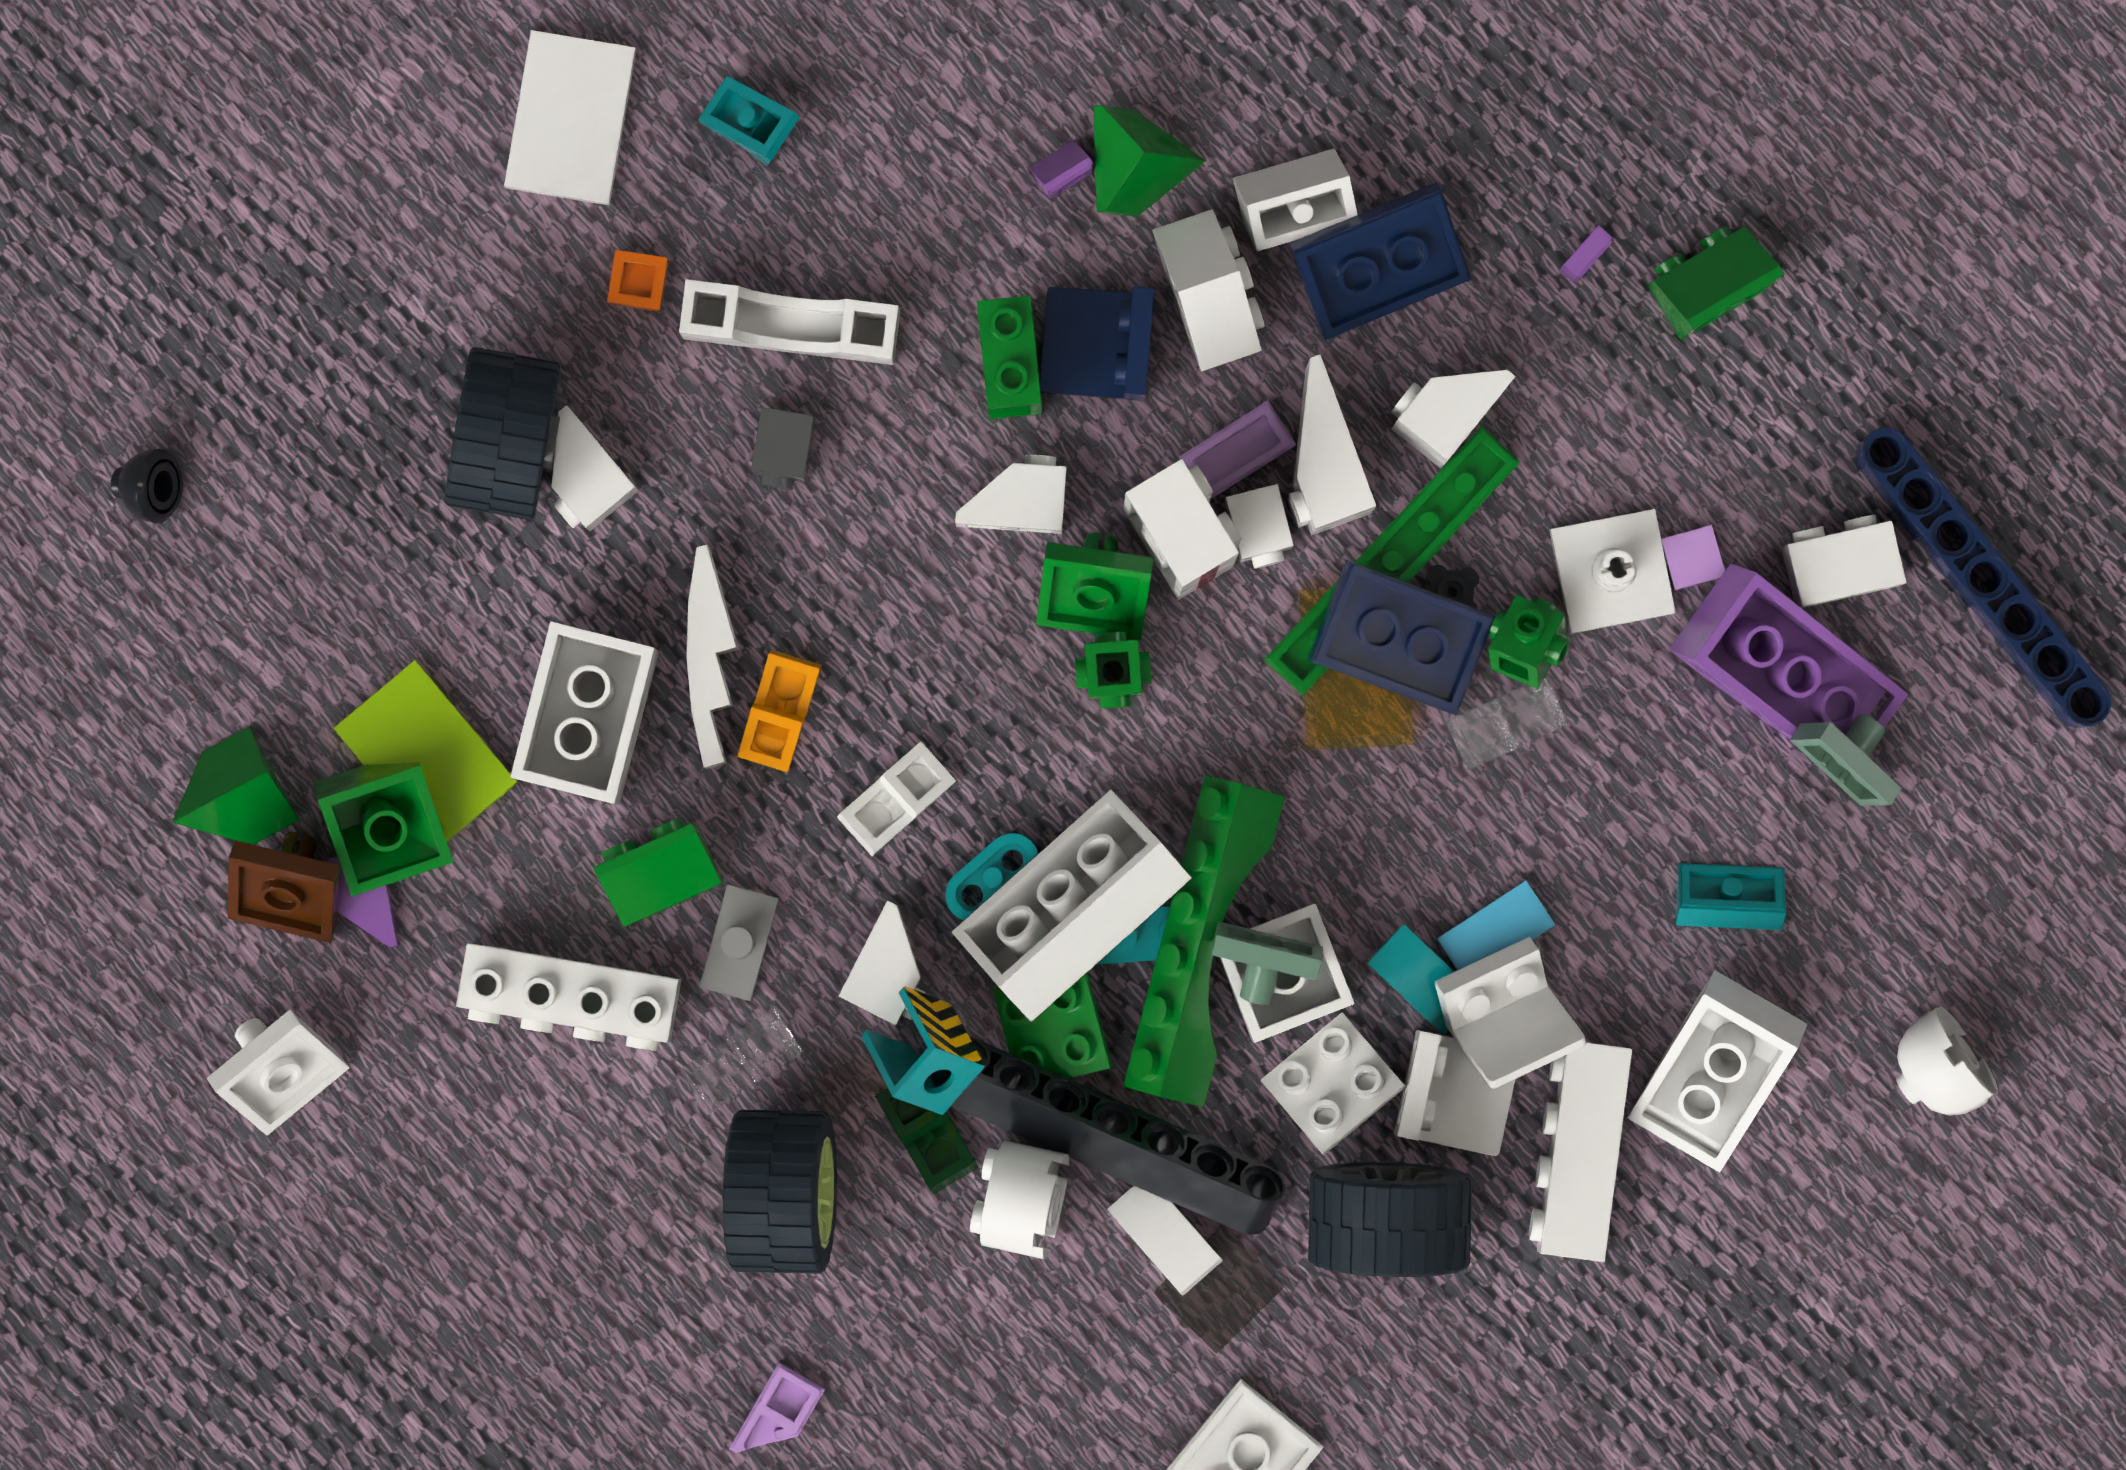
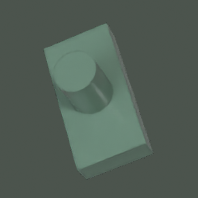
[1790,714,1902,806]
[1211,921,1323,1005]

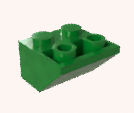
[593,818,724,927]

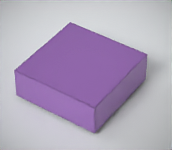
[1559,225,1613,283]

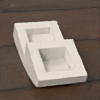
[837,742,956,856]
[1107,1186,1223,1296]

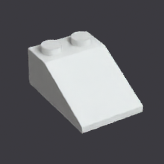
[1287,355,1376,536]
[1627,970,1807,1172]

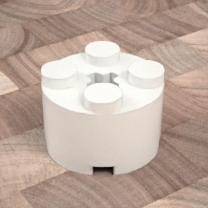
[970,1140,1069,1259]

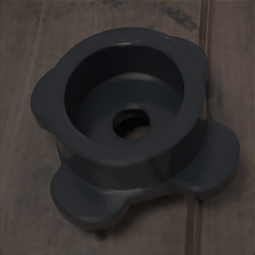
[1427,565,1479,608]

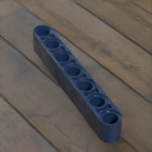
[1855,428,2111,728]

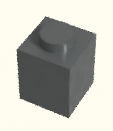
[751,407,816,490]

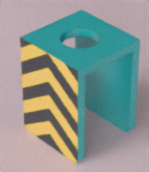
[861,986,985,1115]

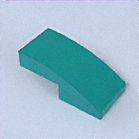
[1367,924,1454,1036]

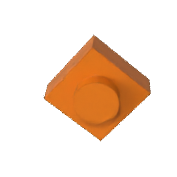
[607,250,669,312]

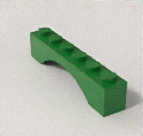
[1123,775,1285,1107]

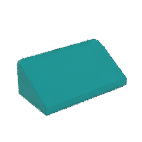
[1676,863,1786,930]

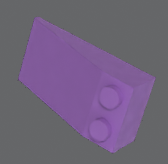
[1669,563,1908,739]

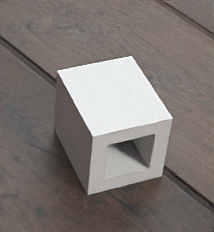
[1225,484,1294,569]

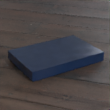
[1289,183,1472,340]
[1308,559,1496,716]

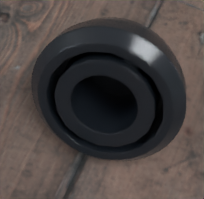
[111,449,183,523]

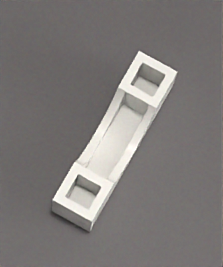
[679,279,900,365]

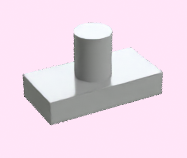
[699,884,779,1001]

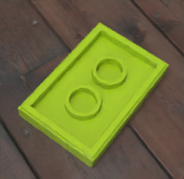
[333,660,519,842]

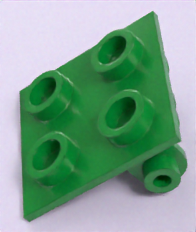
[992,972,1112,1079]

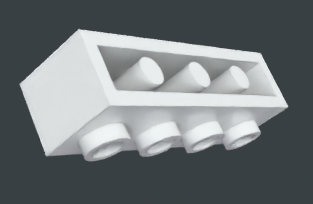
[456,943,682,1051]

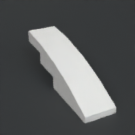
[686,544,739,769]

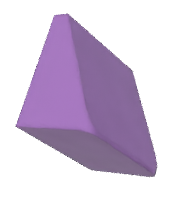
[1030,140,1093,199]

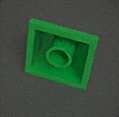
[313,762,453,897]

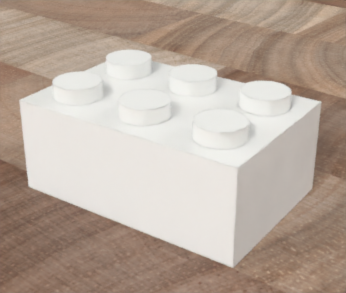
[510,621,659,806]

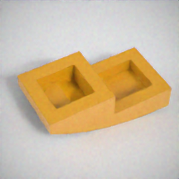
[737,649,822,773]

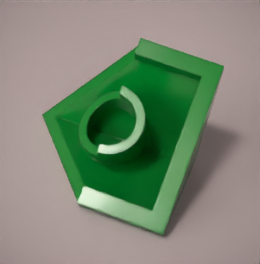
[1093,105,1206,216]
[172,727,300,845]

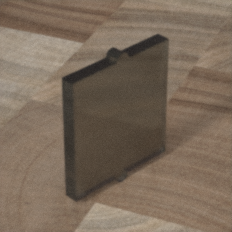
[1155,1226,1283,1354]

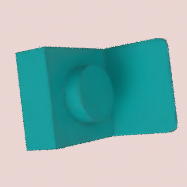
[698,76,800,166]

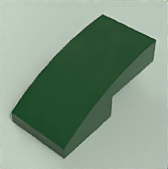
[875,1088,979,1195]

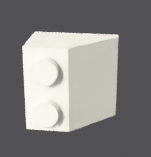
[1391,370,1516,469]

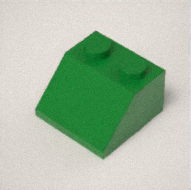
[1648,226,1785,340]

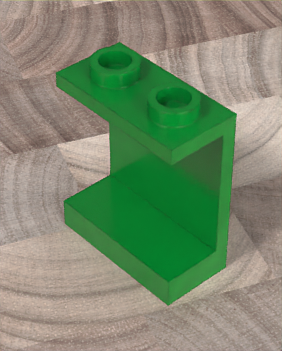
[977,296,1042,420]

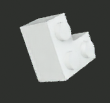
[1152,209,1265,372]

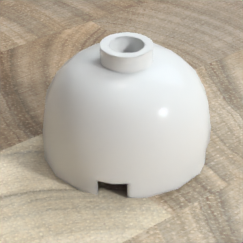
[1896,1007,1998,1116]

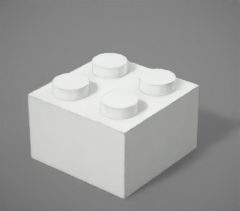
[1219,904,1355,1043]

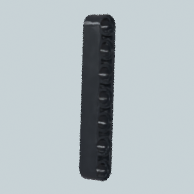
[931,1036,1286,1235]

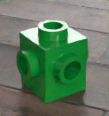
[1488,595,1571,690]
[1075,632,1152,709]

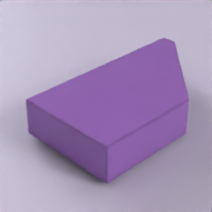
[327,857,399,947]

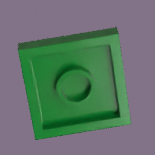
[1036,532,1154,640]

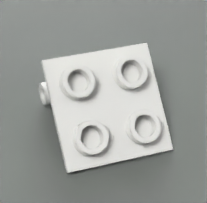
[1261,1013,1406,1156]

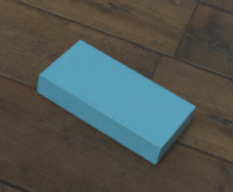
[1436,880,1555,970]

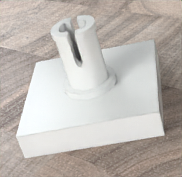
[1549,509,1676,634]
[207,1010,349,1136]

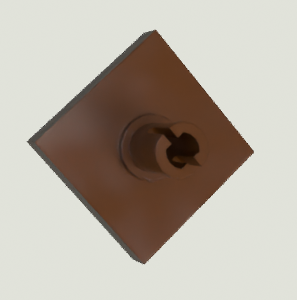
[228,832,340,943]

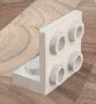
[1434,937,1586,1089]
[1394,1030,1515,1156]

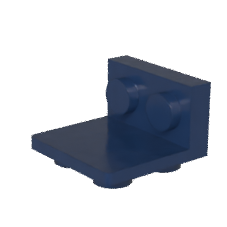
[1040,287,1154,401]

